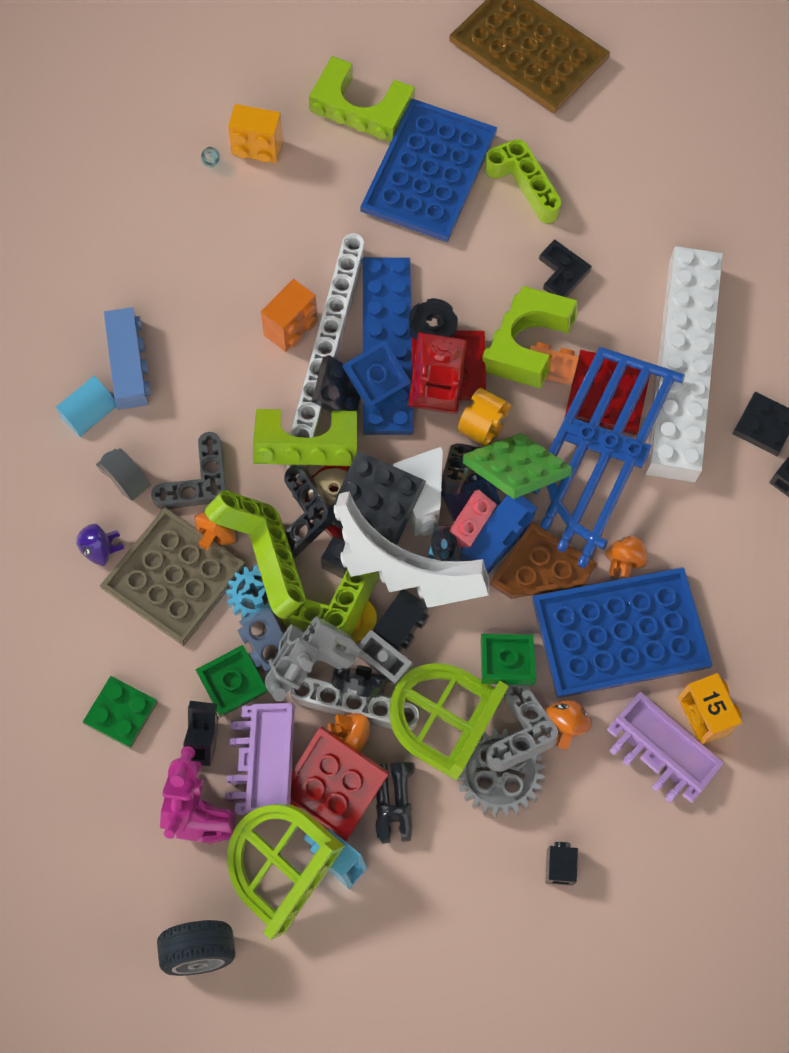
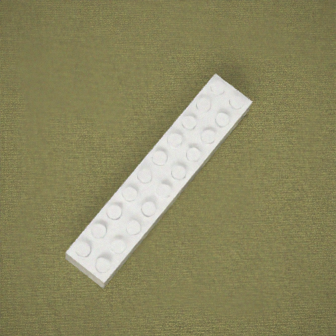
[646,246,723,483]

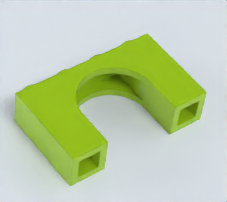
[309,56,415,142]
[483,286,578,389]
[253,409,357,466]

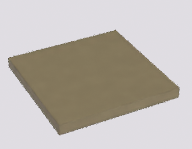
[100,507,247,647]

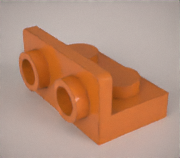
[530,342,579,386]

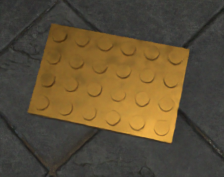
[449,0,610,114]

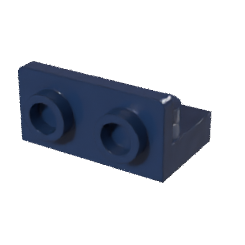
[441,473,501,522]

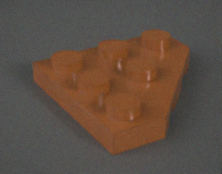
[490,522,598,599]

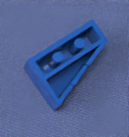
[460,495,537,574]

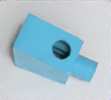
[304,829,367,889]

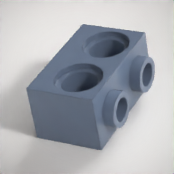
[237,607,283,671]

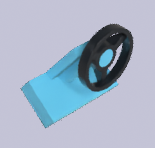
[428,525,458,562]

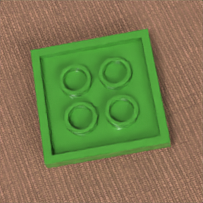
[463,433,572,499]

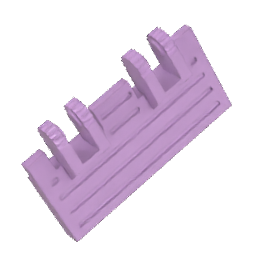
[607,692,724,803]
[225,703,296,815]

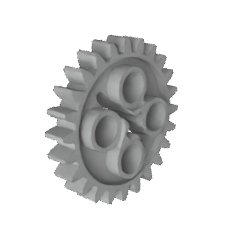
[457,729,545,818]

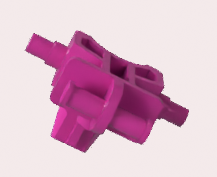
[160,746,236,844]

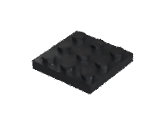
[331,451,426,545]

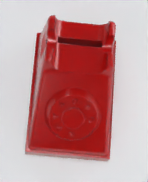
[408,332,468,414]

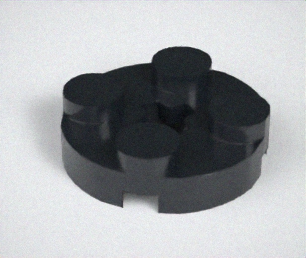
[409,298,458,340]
[331,665,387,698]

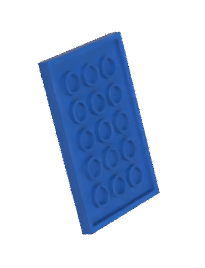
[360,98,497,242]
[532,567,713,699]

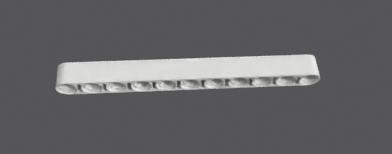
[285,233,364,477]

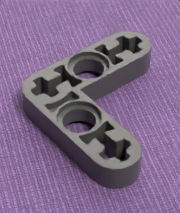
[151,432,226,509]

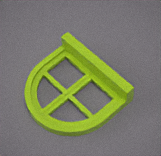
[389,663,509,780]
[227,803,345,940]

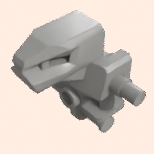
[265,616,360,701]

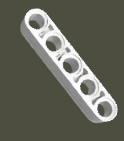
[290,677,419,731]

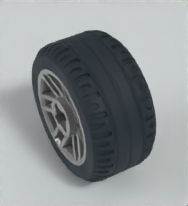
[157,920,236,976]

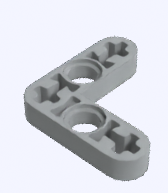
[486,685,558,772]

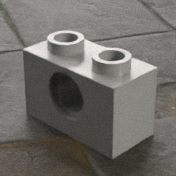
[357,630,414,687]

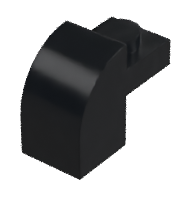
[183,701,219,766]

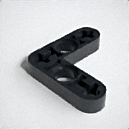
[441,443,481,494]
[284,465,335,559]

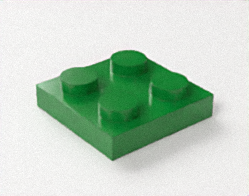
[480,634,536,685]
[195,645,268,718]
[83,675,158,749]

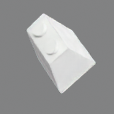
[393,447,443,537]

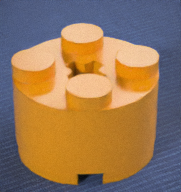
[457,388,512,446]

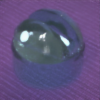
[201,147,220,168]

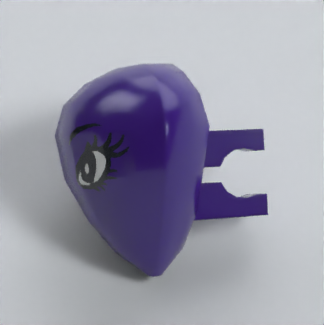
[76,523,124,566]

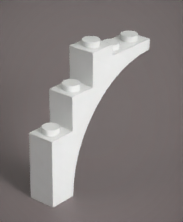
[334,491,490,608]

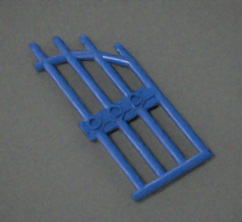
[532,347,685,568]

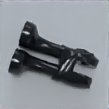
[375,762,415,844]

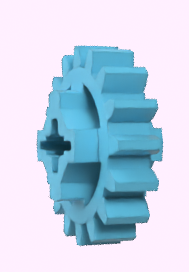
[226,565,275,623]

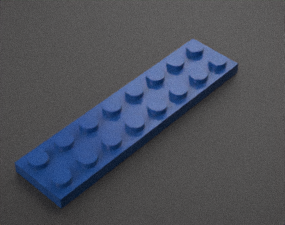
[363,257,413,435]

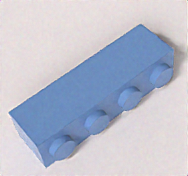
[104,307,151,410]

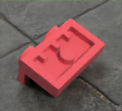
[449,490,497,548]

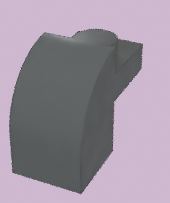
[96,448,151,501]

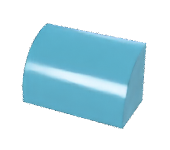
[56,376,117,437]

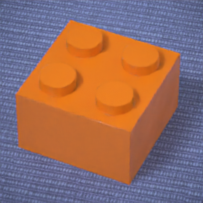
[261,278,318,352]

